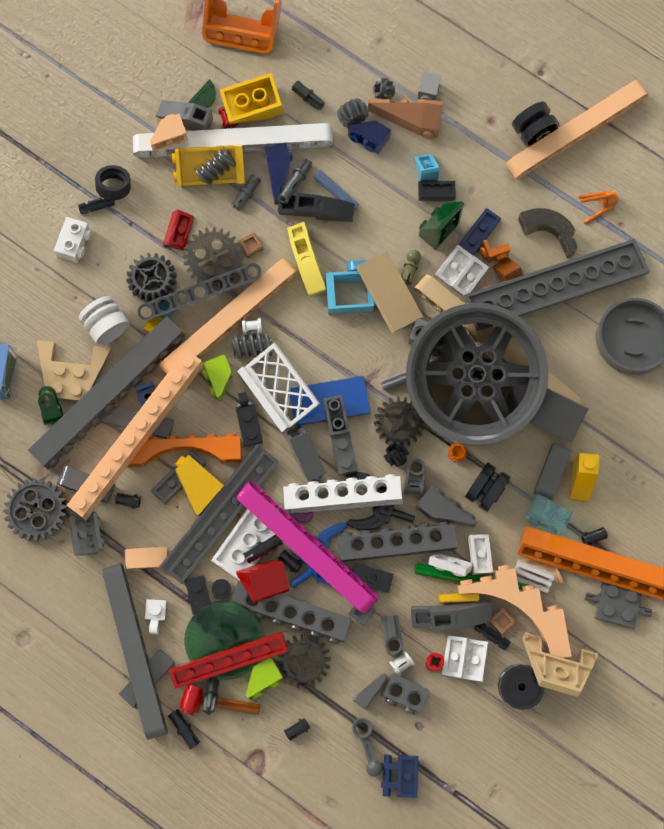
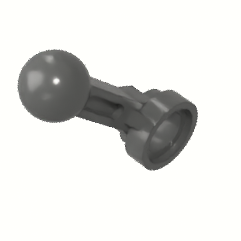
[352,718,382,777]

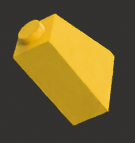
[569,453,599,501]
[175,455,224,515]

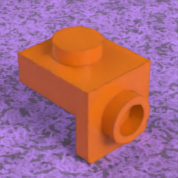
[480,240,511,263]

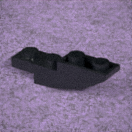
[278,193,355,222]

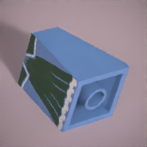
[0,344,17,400]

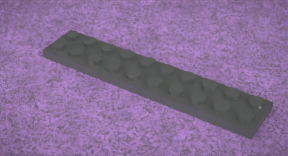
[463,239,650,331]

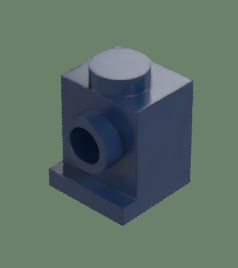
[135,381,156,406]

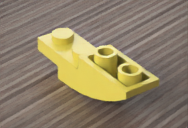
[287,222,327,297]

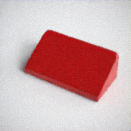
[163,209,194,251]

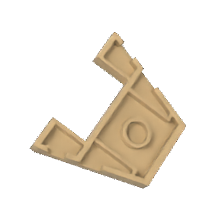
[37,340,111,402]
[522,632,598,697]

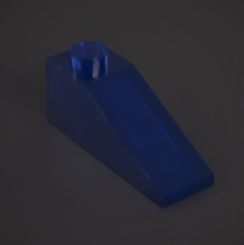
[265,143,293,205]

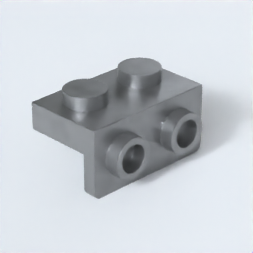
[68,512,104,556]

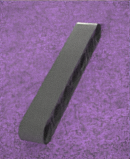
[137,263,262,320]

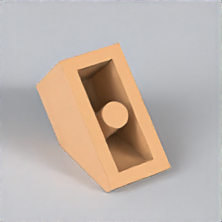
[150,114,188,152]

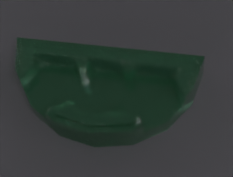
[188,79,216,108]

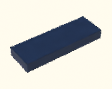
[458,208,501,256]

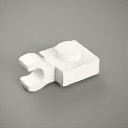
[145,599,167,635]

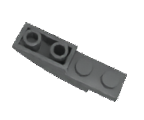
[323,395,358,476]
[411,601,492,630]

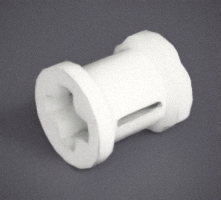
[242,318,262,336]
[389,650,415,676]

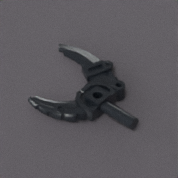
[346,472,415,531]

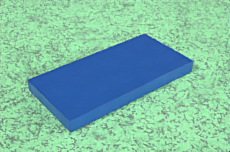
[290,376,370,426]

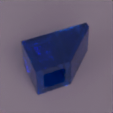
[348,120,391,154]

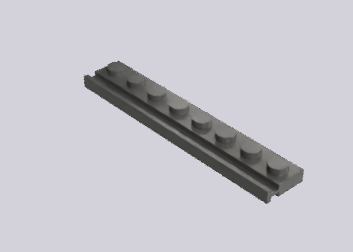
[160,444,279,584]

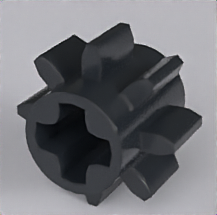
[384,443,409,467]

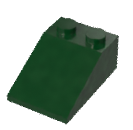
[419,201,465,250]

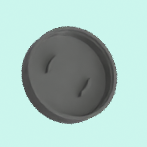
[596,298,664,375]

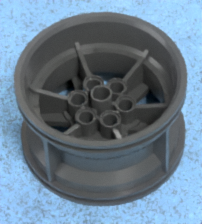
[406,303,548,445]

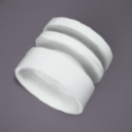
[79,296,130,346]

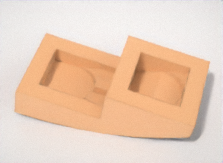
[125,547,167,569]

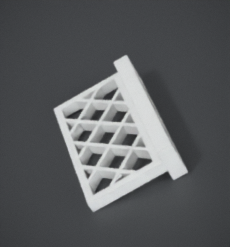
[238,343,320,432]

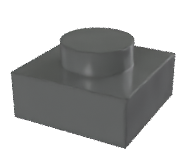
[348,606,375,626]

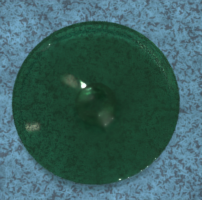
[184,600,265,680]

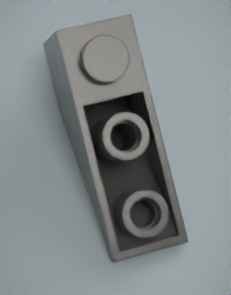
[156,100,213,131]
[415,487,477,527]

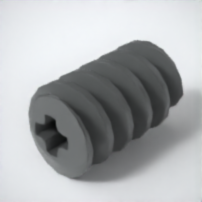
[194,145,236,185]
[233,332,273,359]

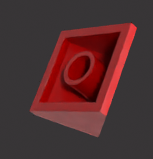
[236,560,289,603]

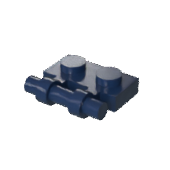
[381,755,419,798]

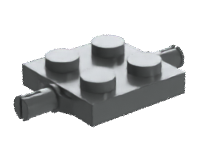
[584,582,652,629]

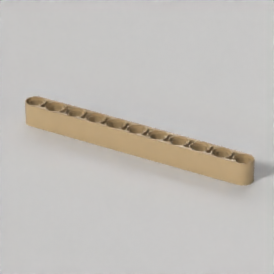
[414,274,585,406]

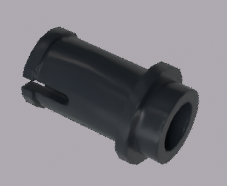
[115,492,141,509]
[581,527,608,546]
[277,549,303,574]
[284,718,311,741]

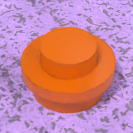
[448,443,467,462]

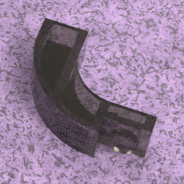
[518,208,577,259]

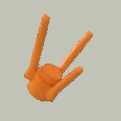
[579,190,618,224]

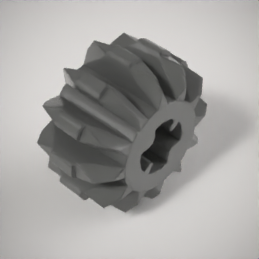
[337,98,369,128]

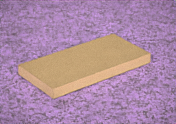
[356,251,423,333]

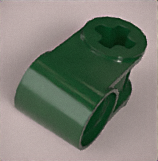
[38,386,63,425]

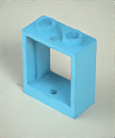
[326,271,376,315]

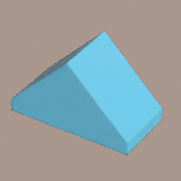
[414,154,440,181]

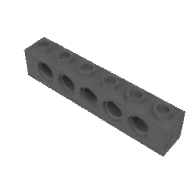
[337,522,457,563]
[231,581,351,644]

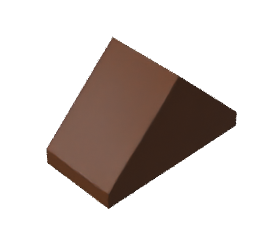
[492,258,523,282]

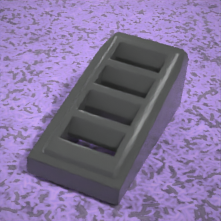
[352,673,388,709]

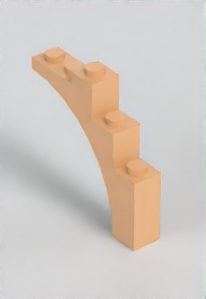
[456,564,572,658]

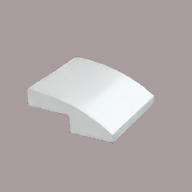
[435,245,489,296]
[442,635,489,682]

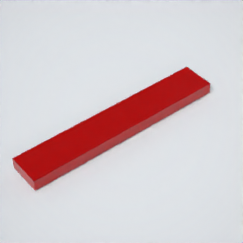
[169,632,289,689]

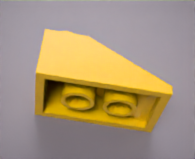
[220,73,285,124]

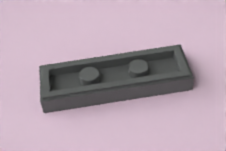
[151,450,206,505]
[119,649,174,708]

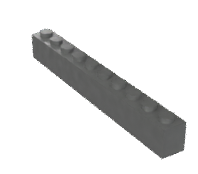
[28,316,185,470]

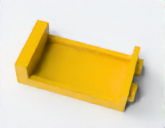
[172,144,245,187]

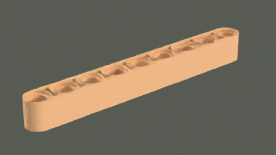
[505,80,648,180]
[159,258,297,375]

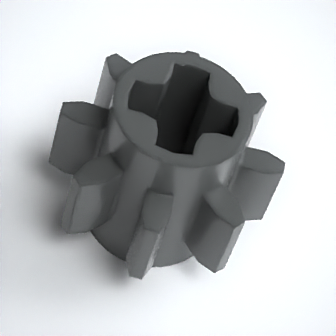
[373,78,395,99]

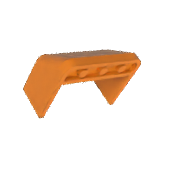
[202,0,282,54]

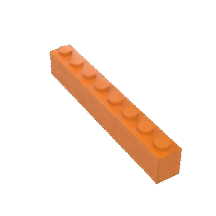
[517,526,664,601]

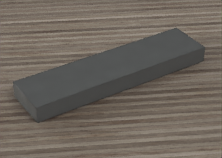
[100,406,174,439]

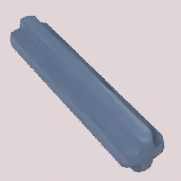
[314,170,359,211]

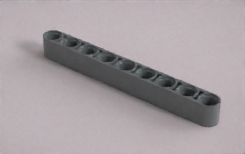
[102,563,168,740]

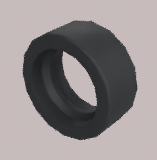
[95,165,131,201]

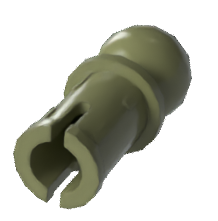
[402,250,421,285]

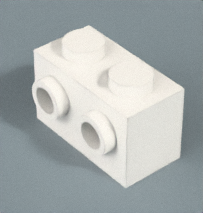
[54,217,91,263]

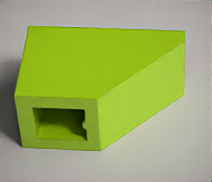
[202,354,233,402]
[246,658,283,700]

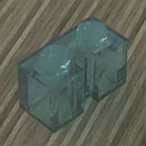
[525,494,573,535]

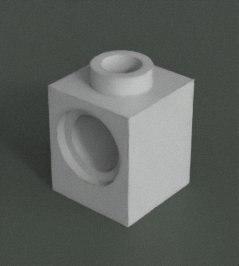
[418,72,441,101]

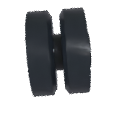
[511,101,560,147]
[464,462,511,512]
[497,664,545,710]

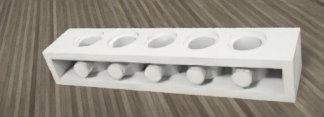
[283,474,403,514]

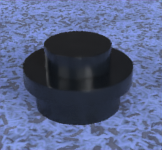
[211,579,231,599]

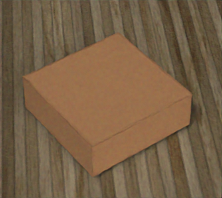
[238,232,264,258]
[489,607,516,635]

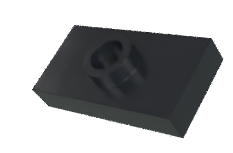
[418,181,456,201]
[353,564,394,593]

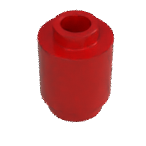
[179,685,203,716]

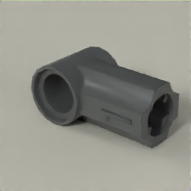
[381,615,403,656]

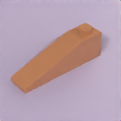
[368,99,443,138]

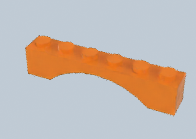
[127,434,242,467]

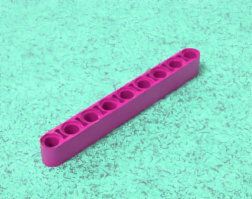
[237,481,379,614]

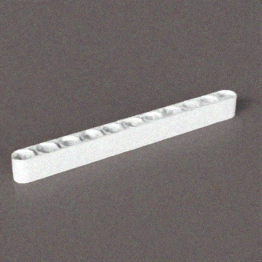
[133,123,333,158]

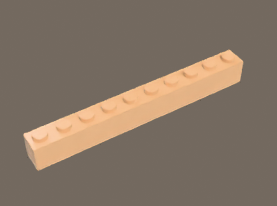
[66,350,203,520]

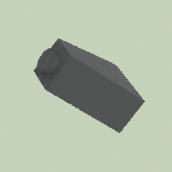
[284,426,326,482]

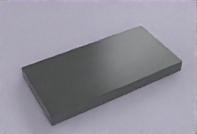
[506,384,589,443]

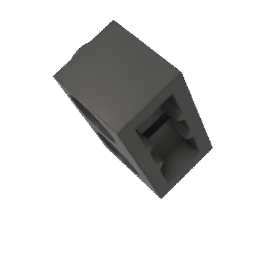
[383,674,430,715]

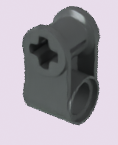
[403,458,426,497]

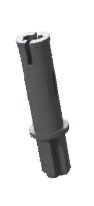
[278,159,312,203]

